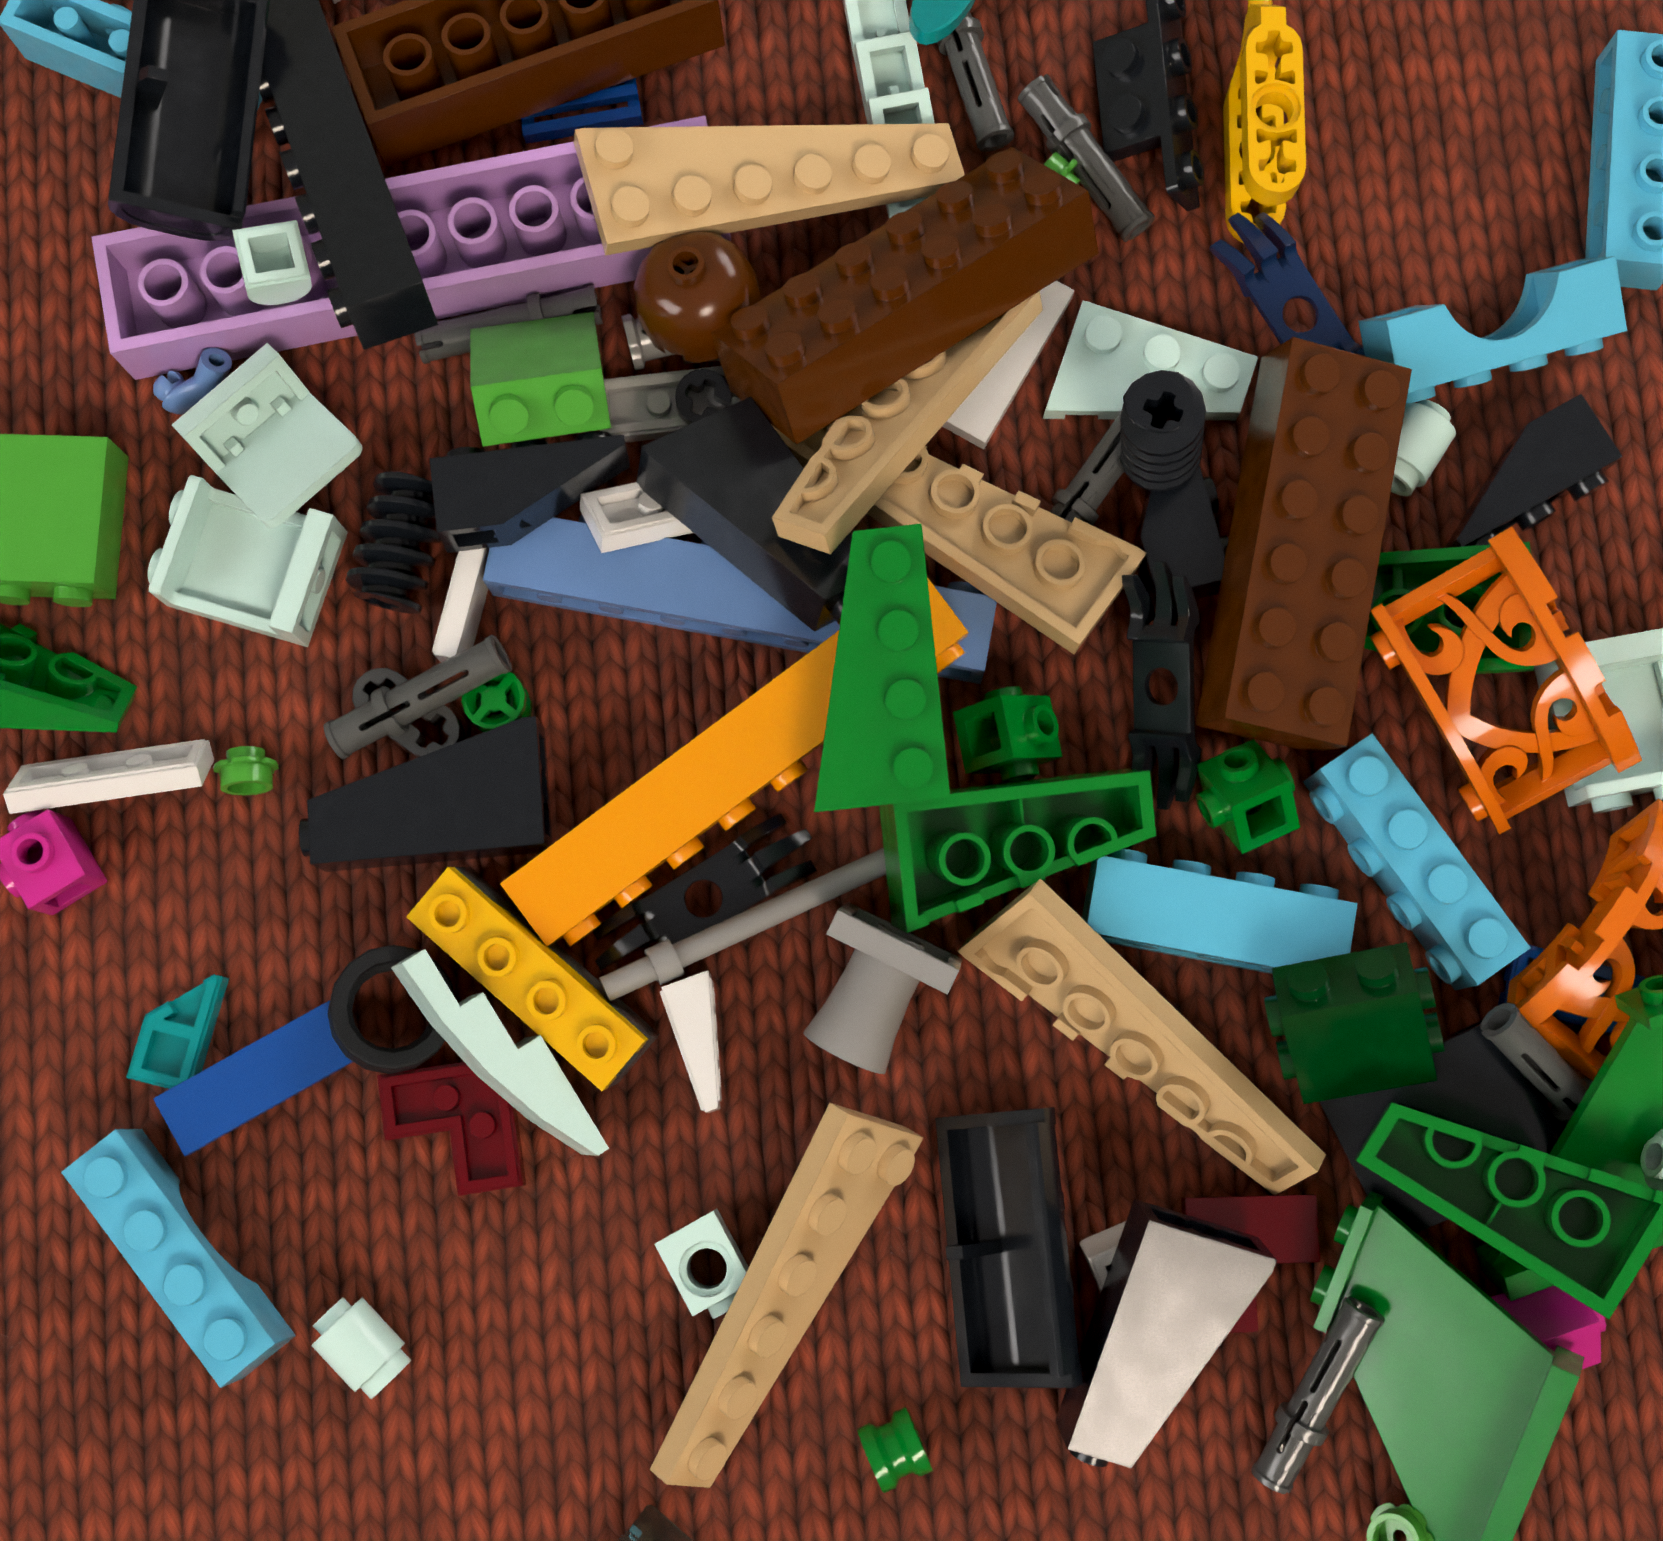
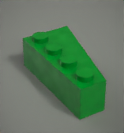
[814,524,950,812]
[879,769,1156,933]
[1354,1103,1663,1319]

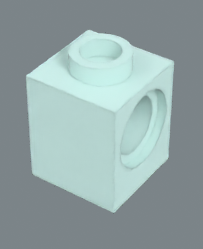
[654,1208,749,1319]

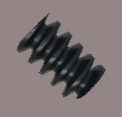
[1120,370,1206,492]
[345,472,441,614]

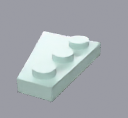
[1043,300,1258,421]

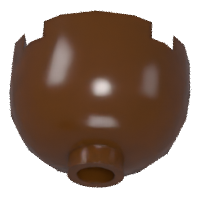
[634,231,761,363]

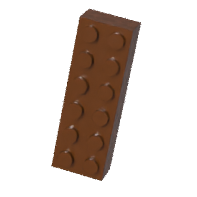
[331,0,726,167]
[711,146,1099,445]
[1195,337,1412,753]

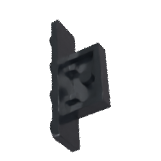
[1093,0,1205,211]

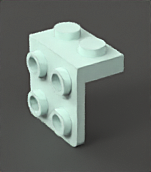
[172,343,363,528]

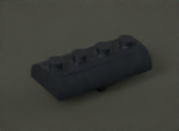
[108,0,270,241]
[935,1107,1083,1388]

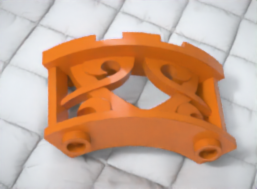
[1369,527,1642,834]
[1507,798,1663,1080]

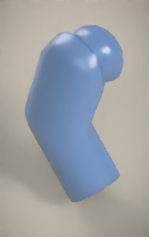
[153,347,232,415]

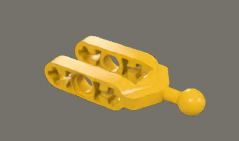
[1223,0,1306,244]

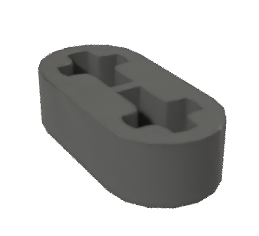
[352,668,465,757]

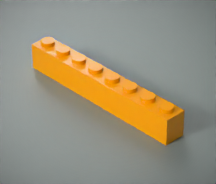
[500,577,969,947]

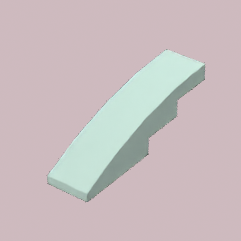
[843,0,935,218]
[391,949,609,1156]

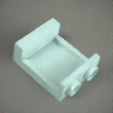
[148,475,348,647]
[1535,628,1663,814]

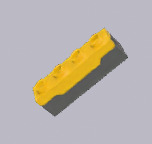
[406,867,660,1091]

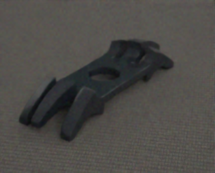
[1122,561,1202,810]
[592,813,817,970]

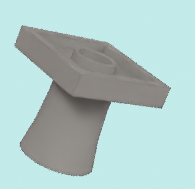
[803,902,963,1074]

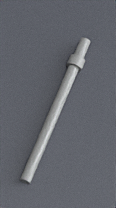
[599,848,886,1002]

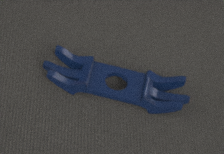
[1209,212,1365,356]

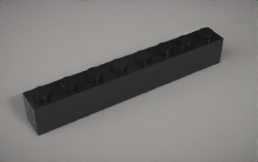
[259,0,438,350]

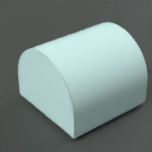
[232,220,312,305]

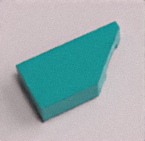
[126,974,229,1089]

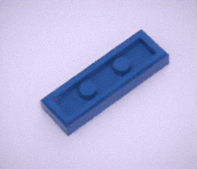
[153,1000,353,1156]

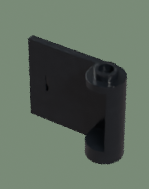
[1320,1019,1562,1233]

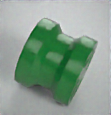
[461,672,532,733]
[857,1406,933,1493]

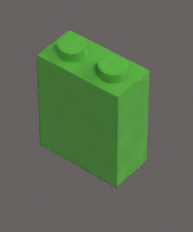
[470,312,611,447]
[0,434,129,607]

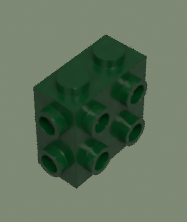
[1264,942,1445,1104]

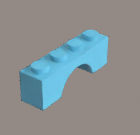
[1358,256,1627,404]
[61,1129,296,1388]

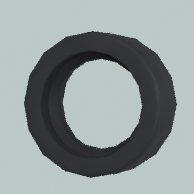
[327,945,455,1074]

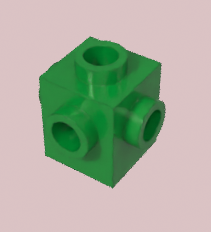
[953,686,1063,783]
[1196,739,1300,854]

